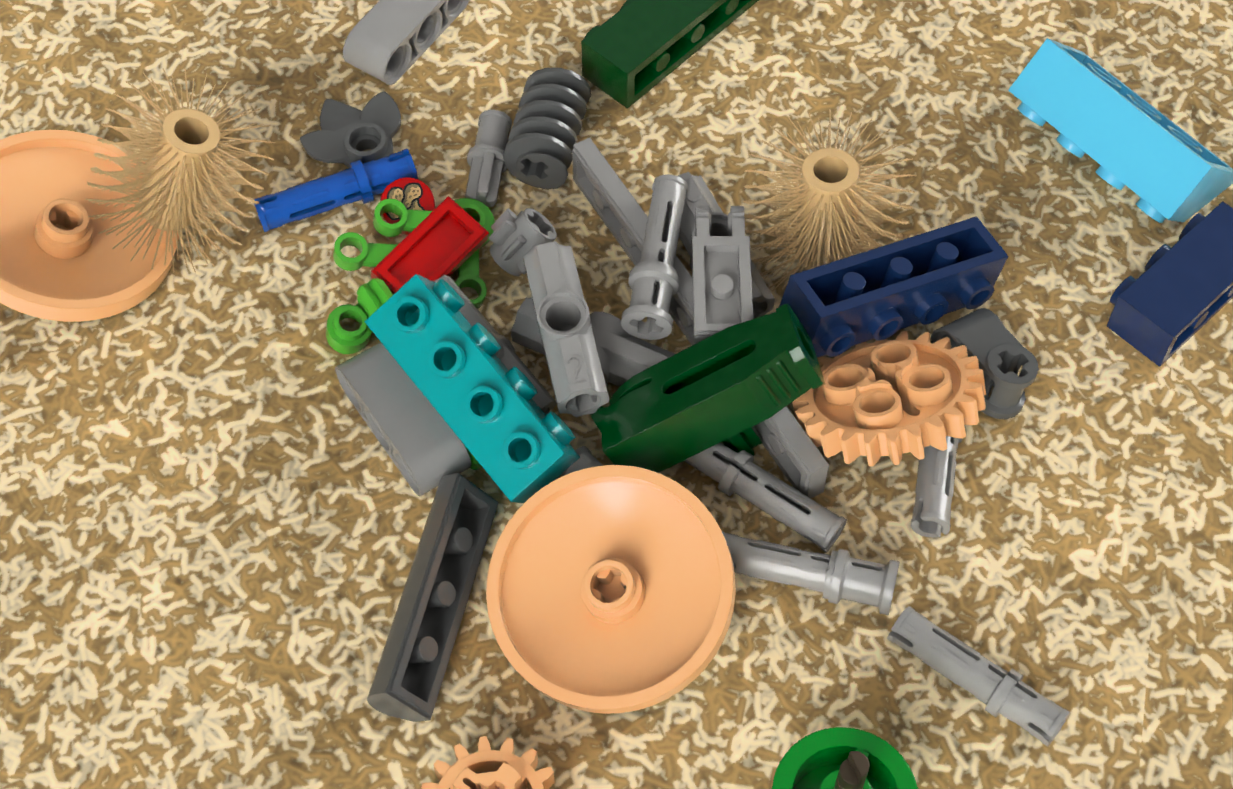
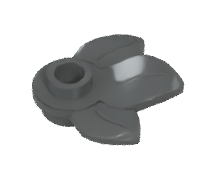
[300,91,401,168]

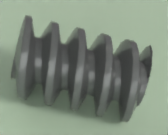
[503,68,591,189]

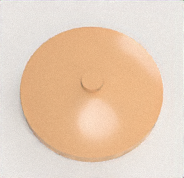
[0,130,179,322]
[486,465,736,714]

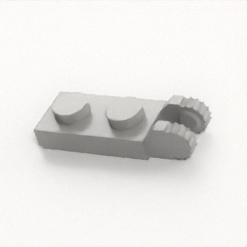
[692,206,753,344]

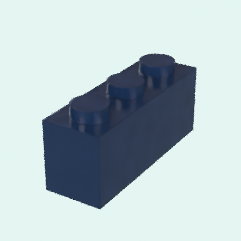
[1107,201,1233,367]

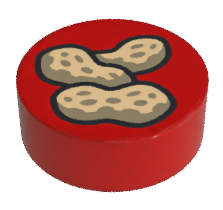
[380,177,435,235]

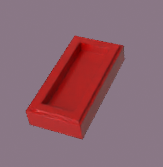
[371,196,489,295]

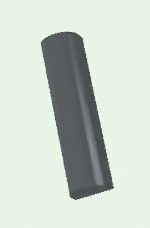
[367,473,499,722]

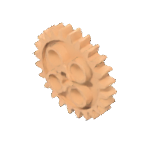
[792,331,986,466]

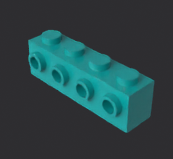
[364,274,580,503]

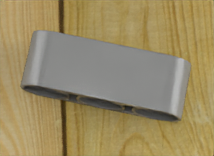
[343,0,470,85]
[335,342,471,496]

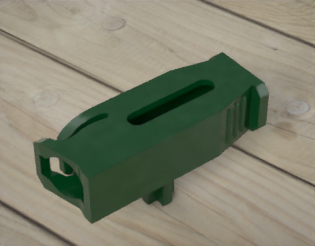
[590,303,825,473]

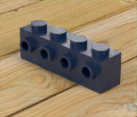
[779,216,1009,358]

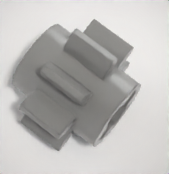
[489,208,557,276]

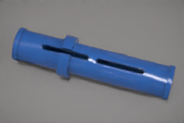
[254,149,419,233]

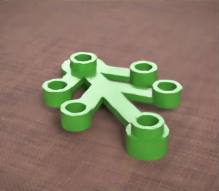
[325,198,495,354]

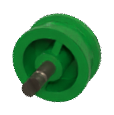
[772,727,918,789]

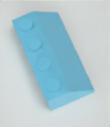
[1008,38,1233,223]

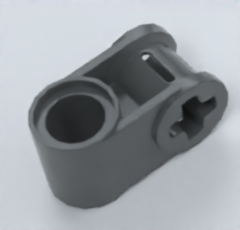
[931,308,1039,419]

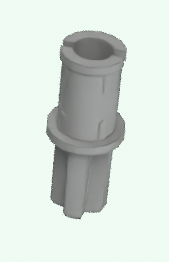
[465,110,512,207]

